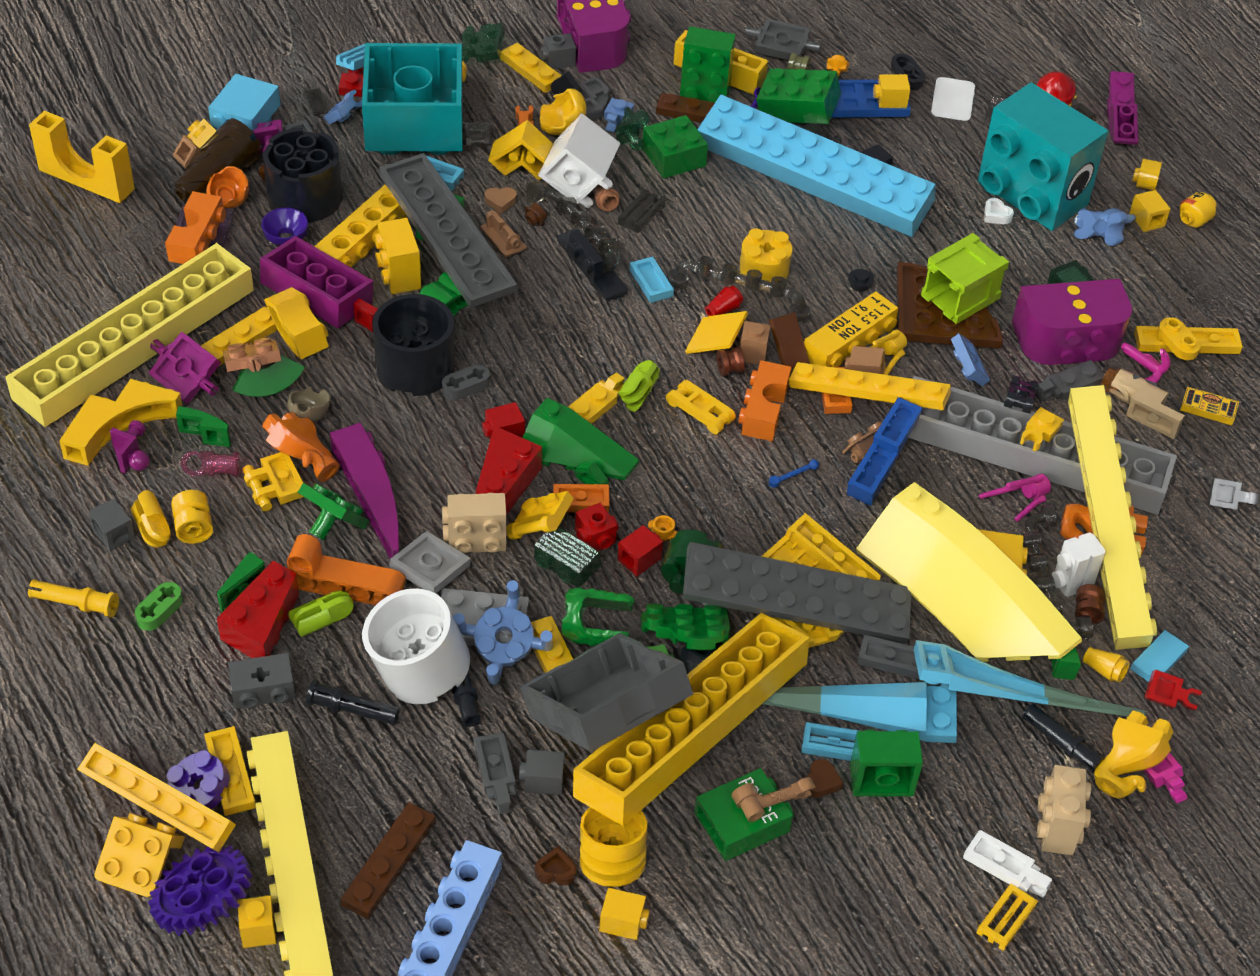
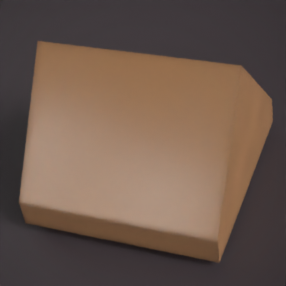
[173,135,201,168]

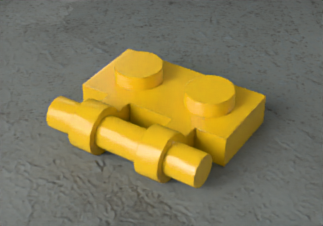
[242,452,304,512]

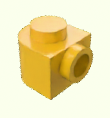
[1132,159,1162,191]

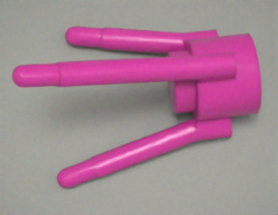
[979,473,1051,522]

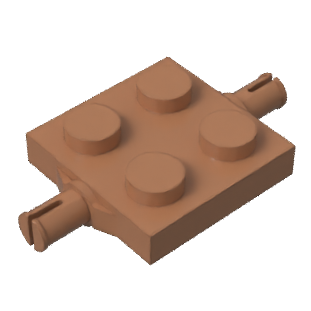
[223,338,281,372]

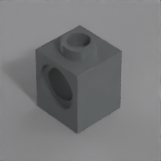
[88,498,135,551]

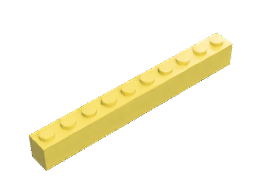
[1068,385,1157,650]
[247,731,333,976]

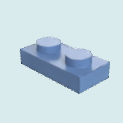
[951,333,990,386]

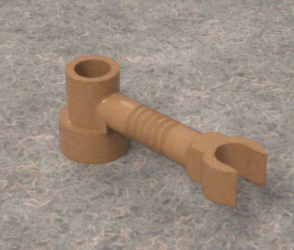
[731,777,816,822]

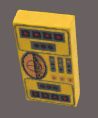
[1180,386,1239,426]

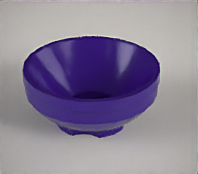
[261,208,308,245]

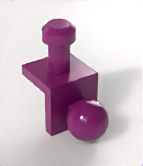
[253,119,283,152]
[110,420,150,473]

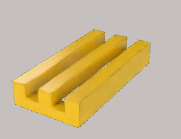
[976,884,1038,951]

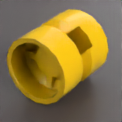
[171,490,213,544]

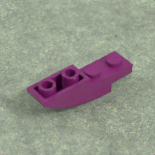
[1107,71,1138,145]

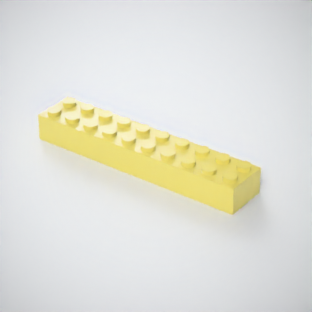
[6,243,254,427]

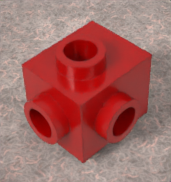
[575,502,619,553]

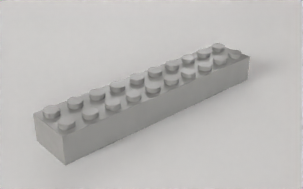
[908,376,1177,515]

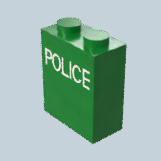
[694,768,794,862]

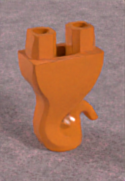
[262,412,340,482]
[1060,503,1148,555]

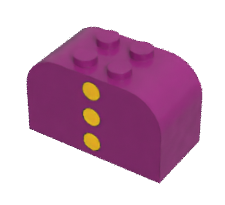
[557,0,631,73]
[1011,279,1132,365]

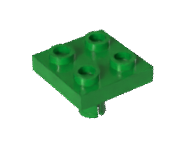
[297,483,370,540]

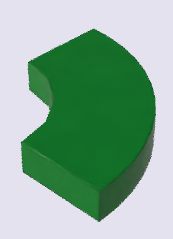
[232,355,305,397]

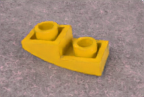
[187,119,216,148]

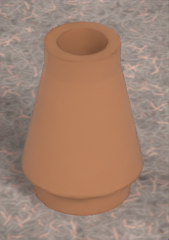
[593,184,619,211]

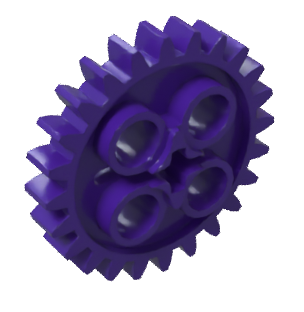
[148,845,253,936]

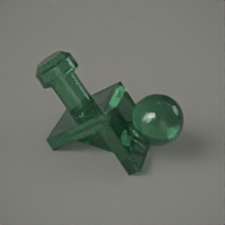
[616,107,650,151]

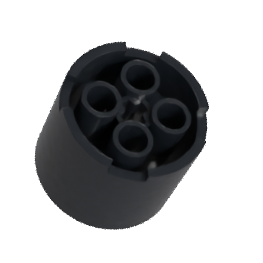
[263,128,342,223]
[373,294,455,396]

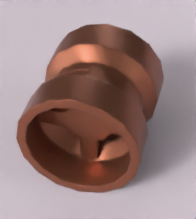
[1075,584,1105,624]

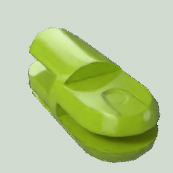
[618,360,660,412]
[288,590,354,637]

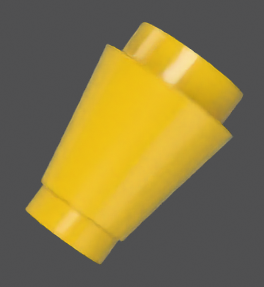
[1083,647,1130,683]

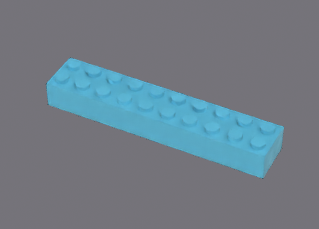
[698,95,936,237]

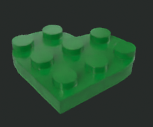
[640,603,730,650]

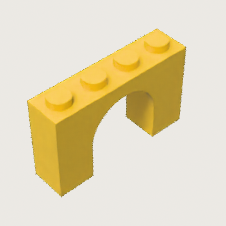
[29,111,135,203]

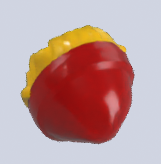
[1037,71,1077,107]

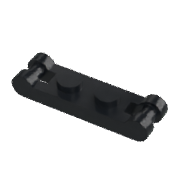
[1004,375,1038,414]

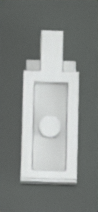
[963,830,1052,898]

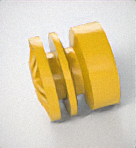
[580,807,648,887]

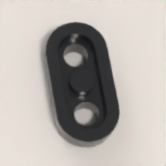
[890,54,925,90]

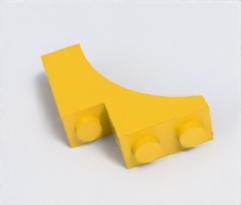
[59,379,183,466]

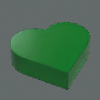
[574,461,609,484]

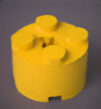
[739,228,792,287]

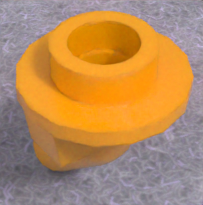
[827,55,849,77]

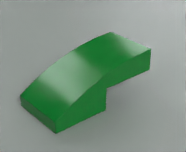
[176,406,231,447]

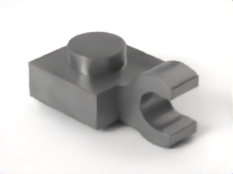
[1208,478,1260,510]

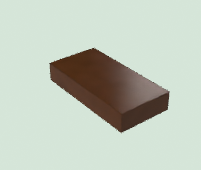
[769,312,809,368]

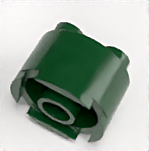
[661,530,724,593]

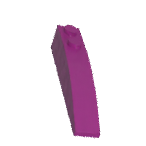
[330,422,400,559]

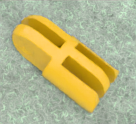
[130,490,171,548]

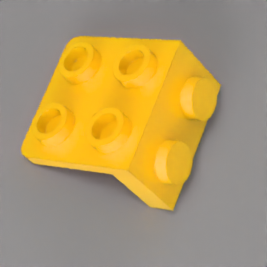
[95,813,185,897]

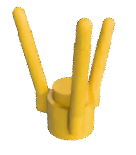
[870,330,907,375]

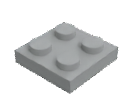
[389,531,471,594]

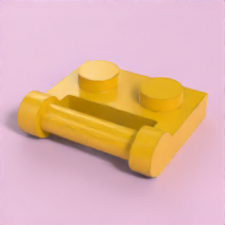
[506,491,574,540]

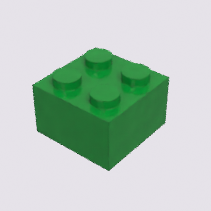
[642,115,708,179]
[849,730,923,797]

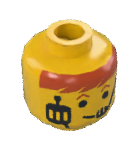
[1179,192,1216,228]

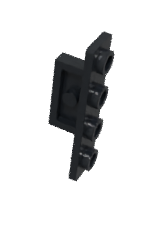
[557,228,628,301]

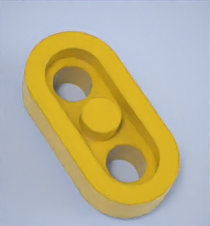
[1157,318,1201,360]

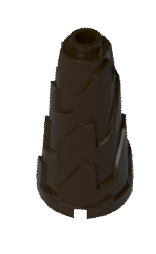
[174,118,263,201]

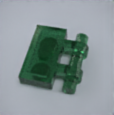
[462,23,505,62]

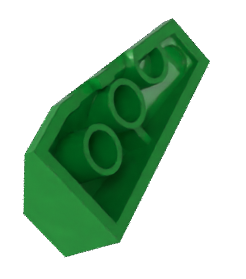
[523,397,639,481]

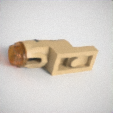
[1101,367,1185,439]

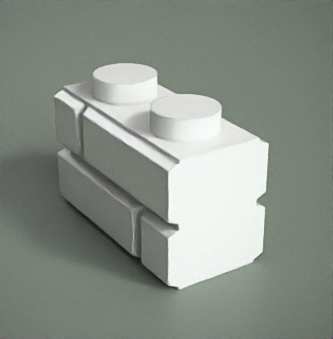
[1052,532,1105,597]

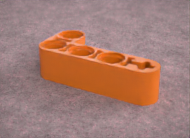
[287,534,406,605]

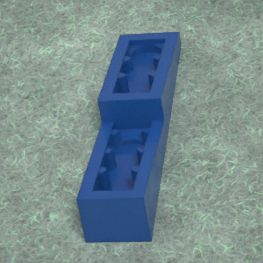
[847,397,923,506]

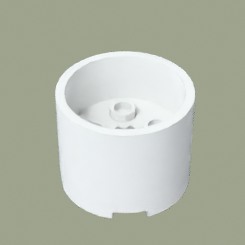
[362,589,470,704]

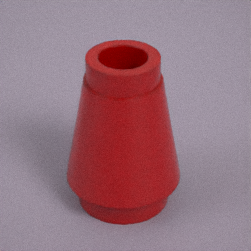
[705,285,743,317]

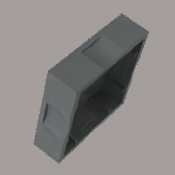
[520,633,693,752]

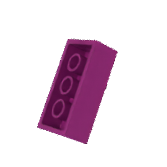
[260,236,373,328]

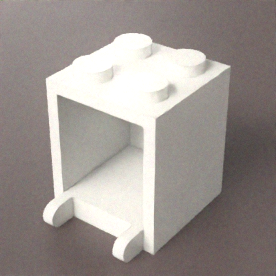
[538,114,620,208]

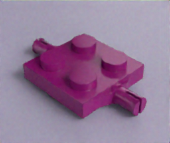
[148,332,222,404]

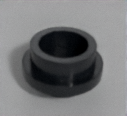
[848,269,874,292]

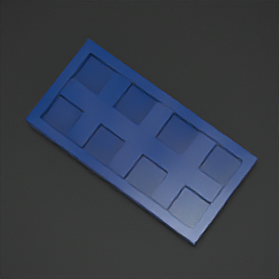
[832,80,911,118]

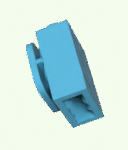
[208,74,280,142]

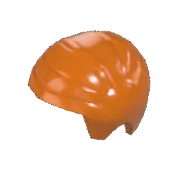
[206,166,249,209]

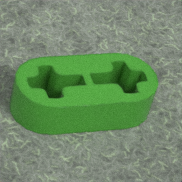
[135,582,183,631]

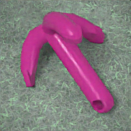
[1121,343,1171,383]

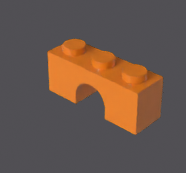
[165,191,226,264]
[738,360,792,442]

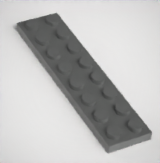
[379,153,517,308]
[683,542,911,644]

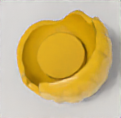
[539,88,586,135]

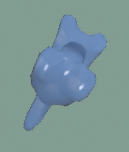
[1074,208,1136,246]

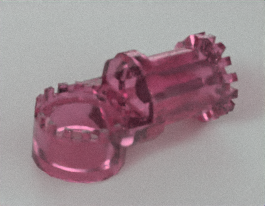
[181,451,239,477]

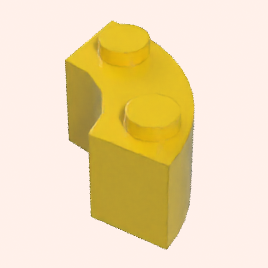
[264,287,329,360]

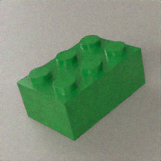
[680,26,736,102]
[756,68,841,124]

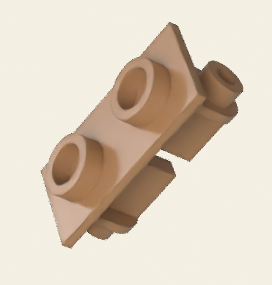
[480,210,527,257]
[842,420,882,463]

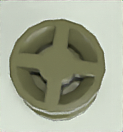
[787,52,811,70]

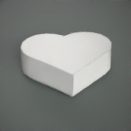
[984,198,1014,224]

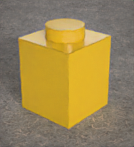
[873,74,910,108]
[1129,190,1171,232]
[599,888,650,940]
[237,895,276,948]

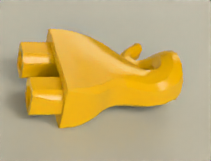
[1094,710,1173,798]

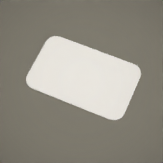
[931,77,975,121]

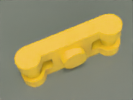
[665,380,736,435]

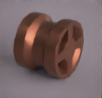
[716,347,744,376]

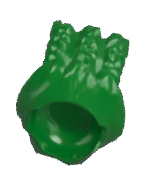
[561,588,634,647]

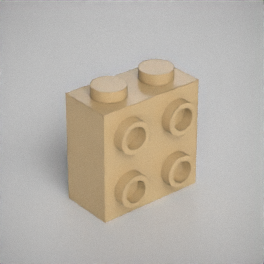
[442,493,506,553]
[1037,765,1091,856]

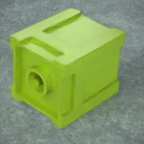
[921,233,1009,324]

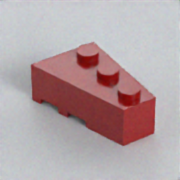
[476,426,542,515]
[217,561,299,658]

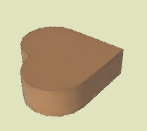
[484,187,517,214]

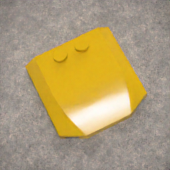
[762,513,881,648]

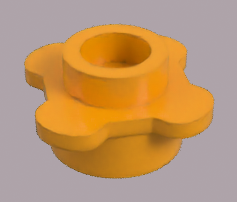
[648,515,677,541]

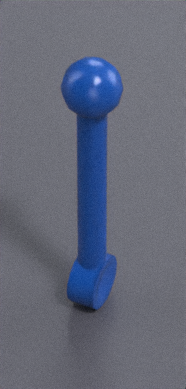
[769,459,819,488]

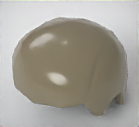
[287,386,331,423]

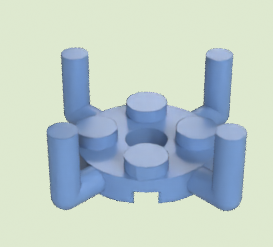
[453,580,553,685]

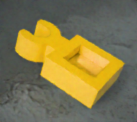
[1020,407,1064,452]

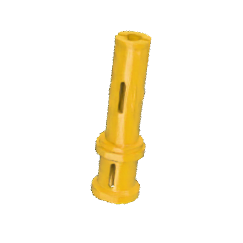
[28,579,119,618]

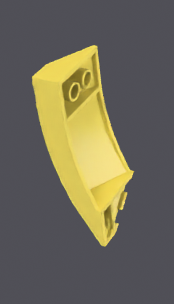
[856,482,1082,662]

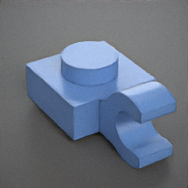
[324,90,362,125]
[604,98,634,132]

